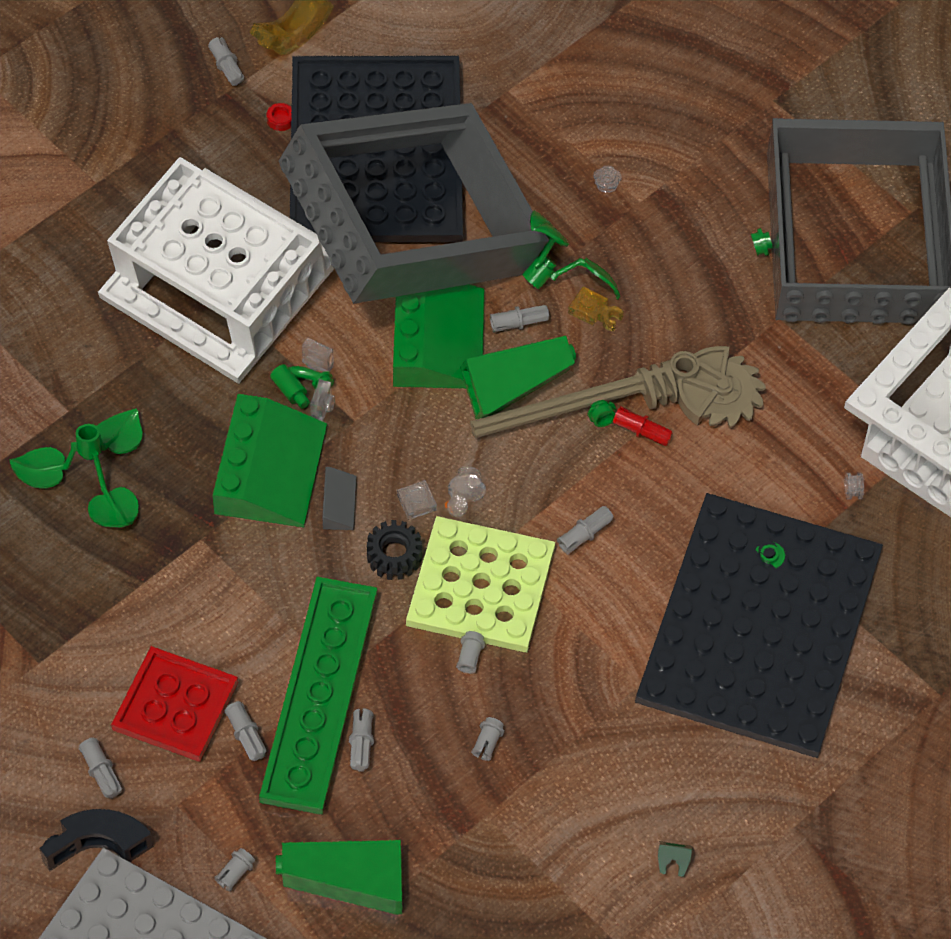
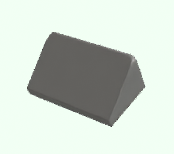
[322,467,356,530]

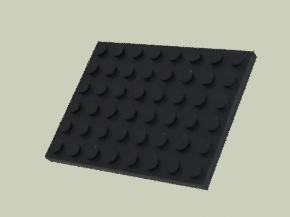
[290,56,463,242]
[635,493,883,759]

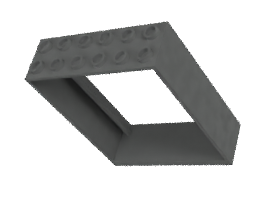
[278,103,549,304]
[767,118,951,324]

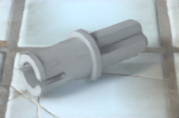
[208,37,244,86]
[490,305,549,333]
[557,506,614,555]
[225,701,266,761]
[349,709,374,772]
[79,738,122,799]

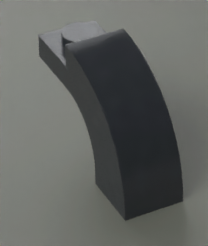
[39,809,154,871]

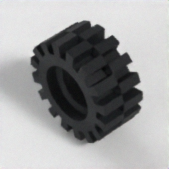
[367,520,422,580]

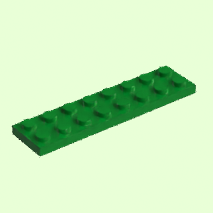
[259,577,378,815]

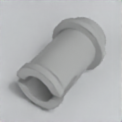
[456,631,485,674]
[472,717,504,761]
[214,848,255,892]

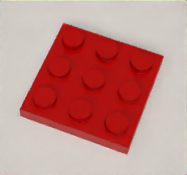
[111,646,238,762]

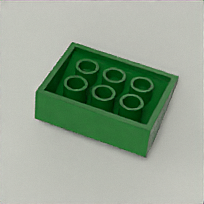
[393,284,484,389]
[213,394,327,528]

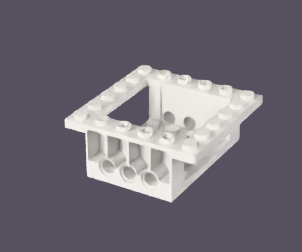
[98,157,334,384]
[844,287,951,517]

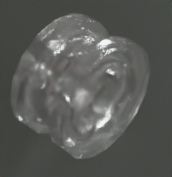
[844,472,864,500]

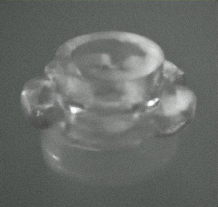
[593,166,622,192]

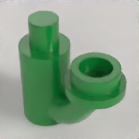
[270,364,334,409]

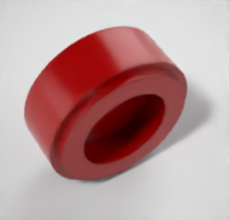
[266,103,292,131]

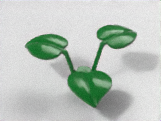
[522,210,620,300]
[10,408,143,527]

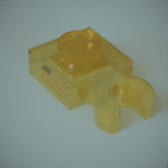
[568,287,624,331]

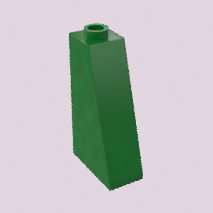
[460,336,576,420]
[276,840,402,914]

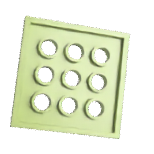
[406,516,555,653]

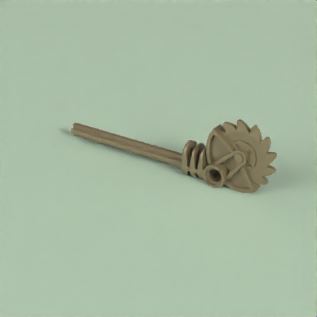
[470,346,766,438]

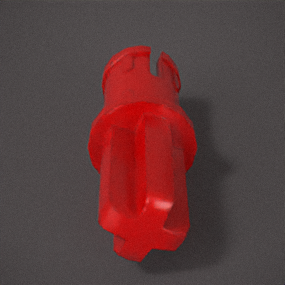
[613,406,673,446]

